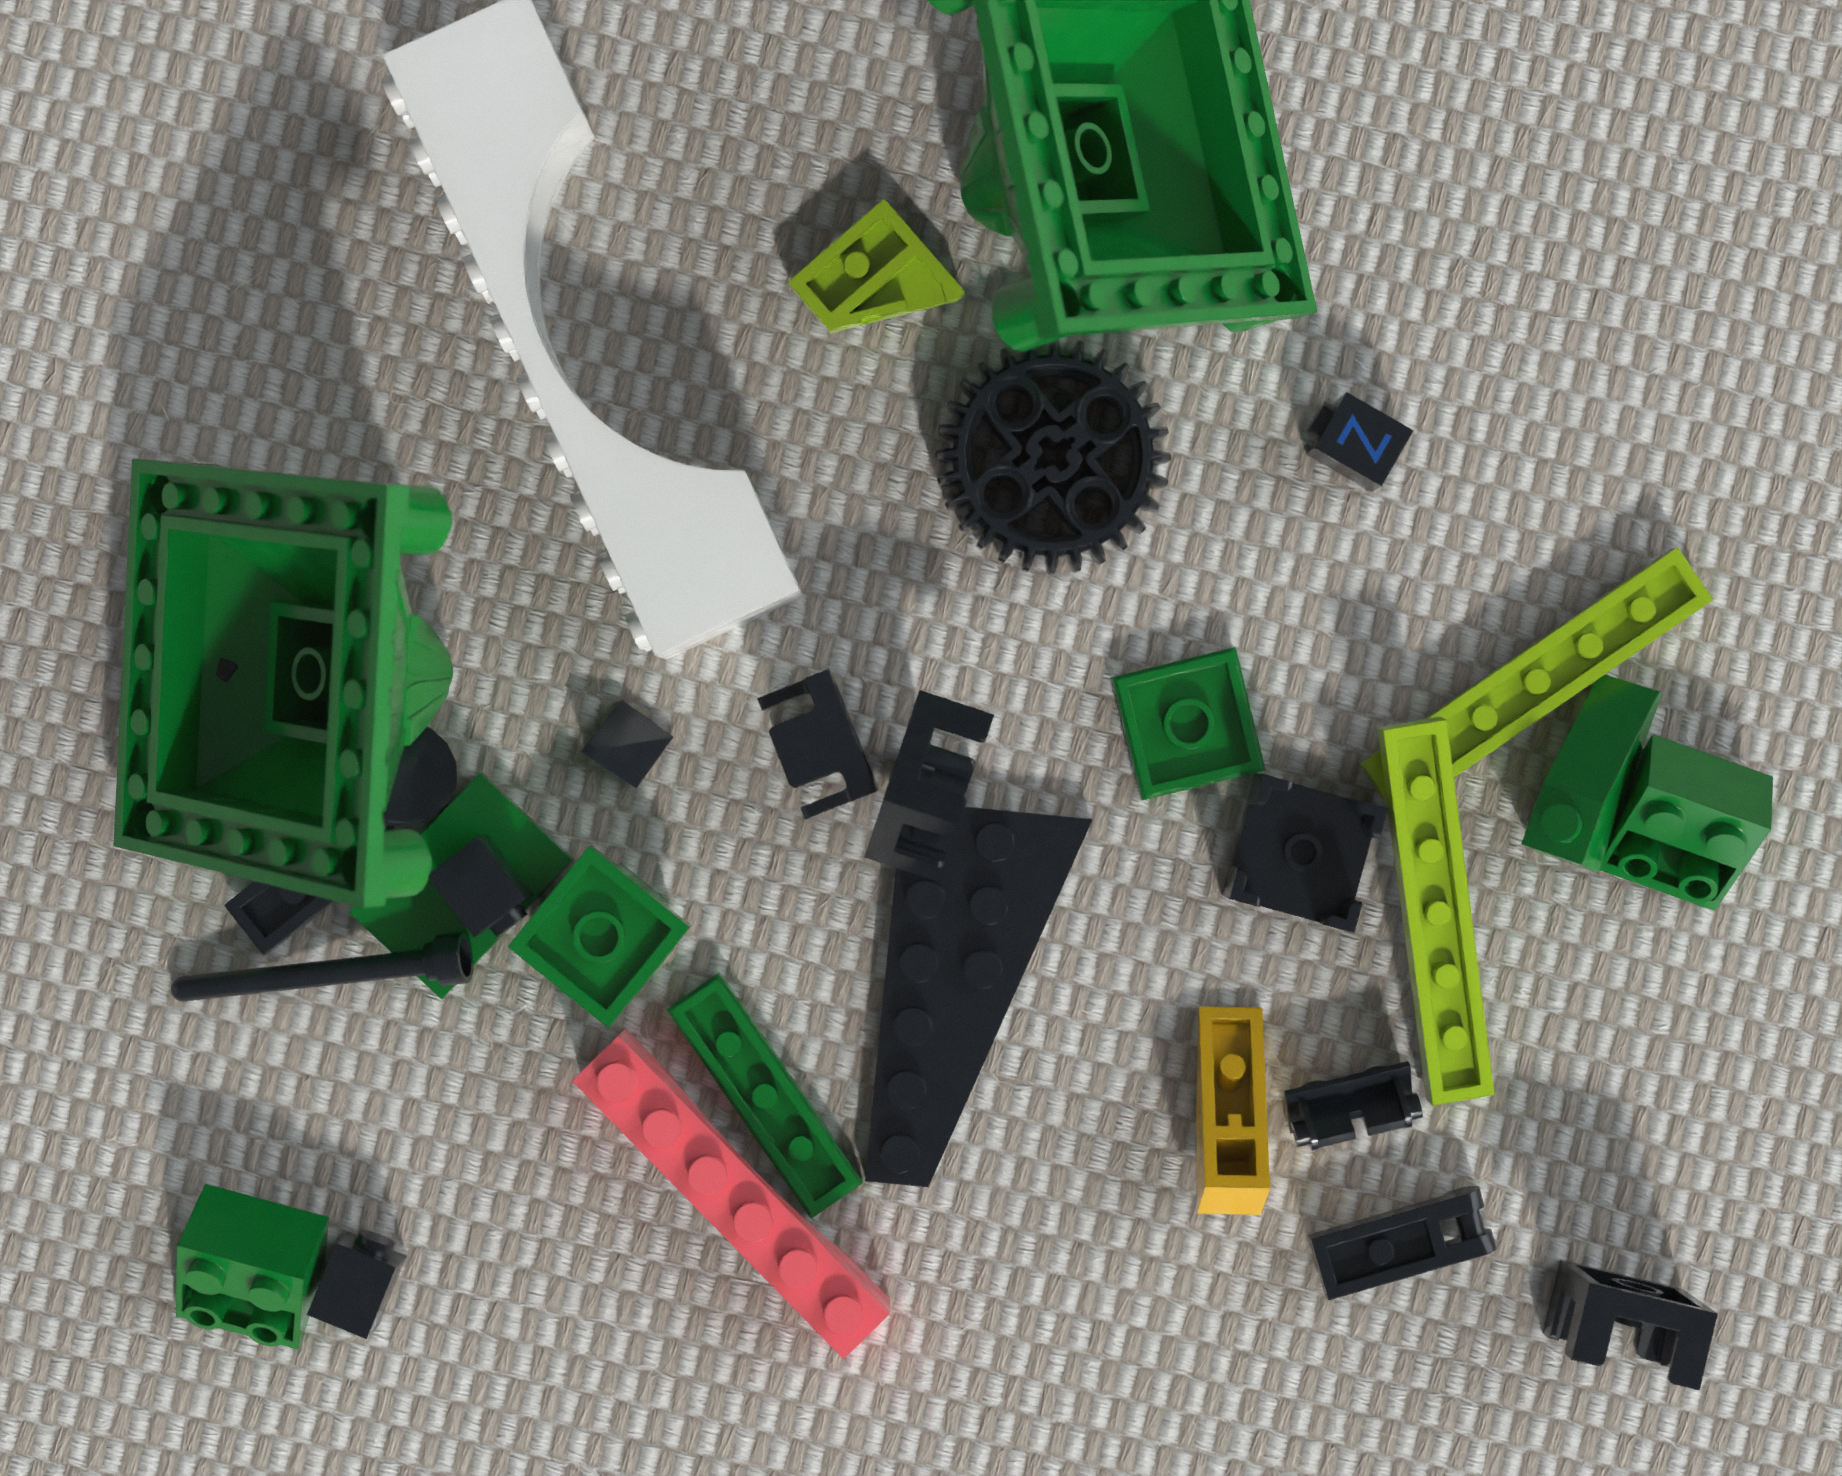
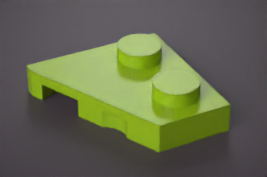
[788,199,965,334]

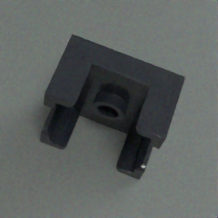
[864,690,994,882]
[1221,773,1389,933]
[1542,1259,1718,1391]

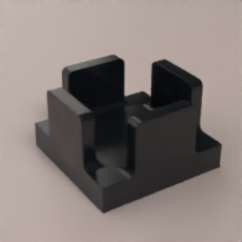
[757,669,879,819]

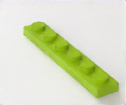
[1358,547,1714,805]
[1377,717,1495,1106]

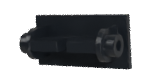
[1284,1061,1423,1151]

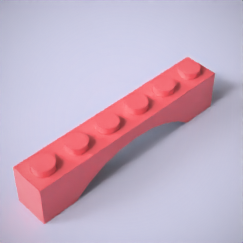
[572,1028,890,1359]

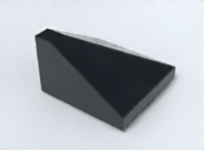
[581,700,673,788]

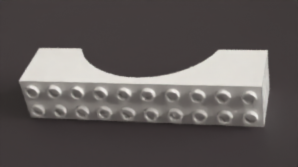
[381,0,804,660]

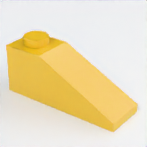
[1195,1006,1270,1215]

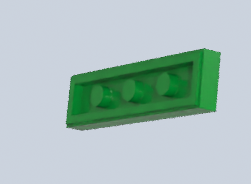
[666,972,863,1219]

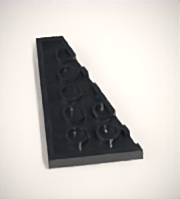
[865,806,1093,1187]

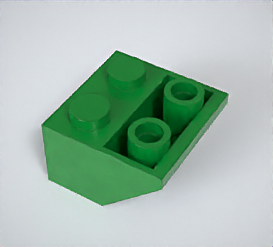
[1600,734,1773,911]
[176,1184,329,1350]

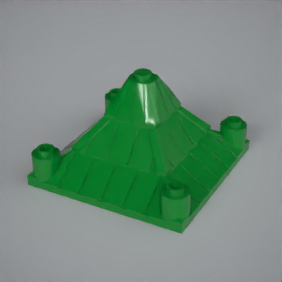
[927,0,1317,352]
[113,459,453,908]

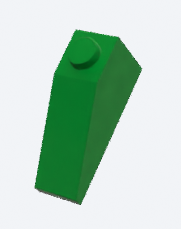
[1521,675,1662,873]

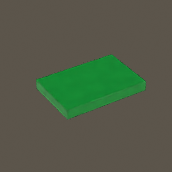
[349,773,574,999]

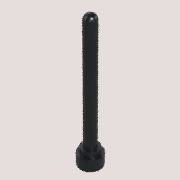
[171,932,473,1002]

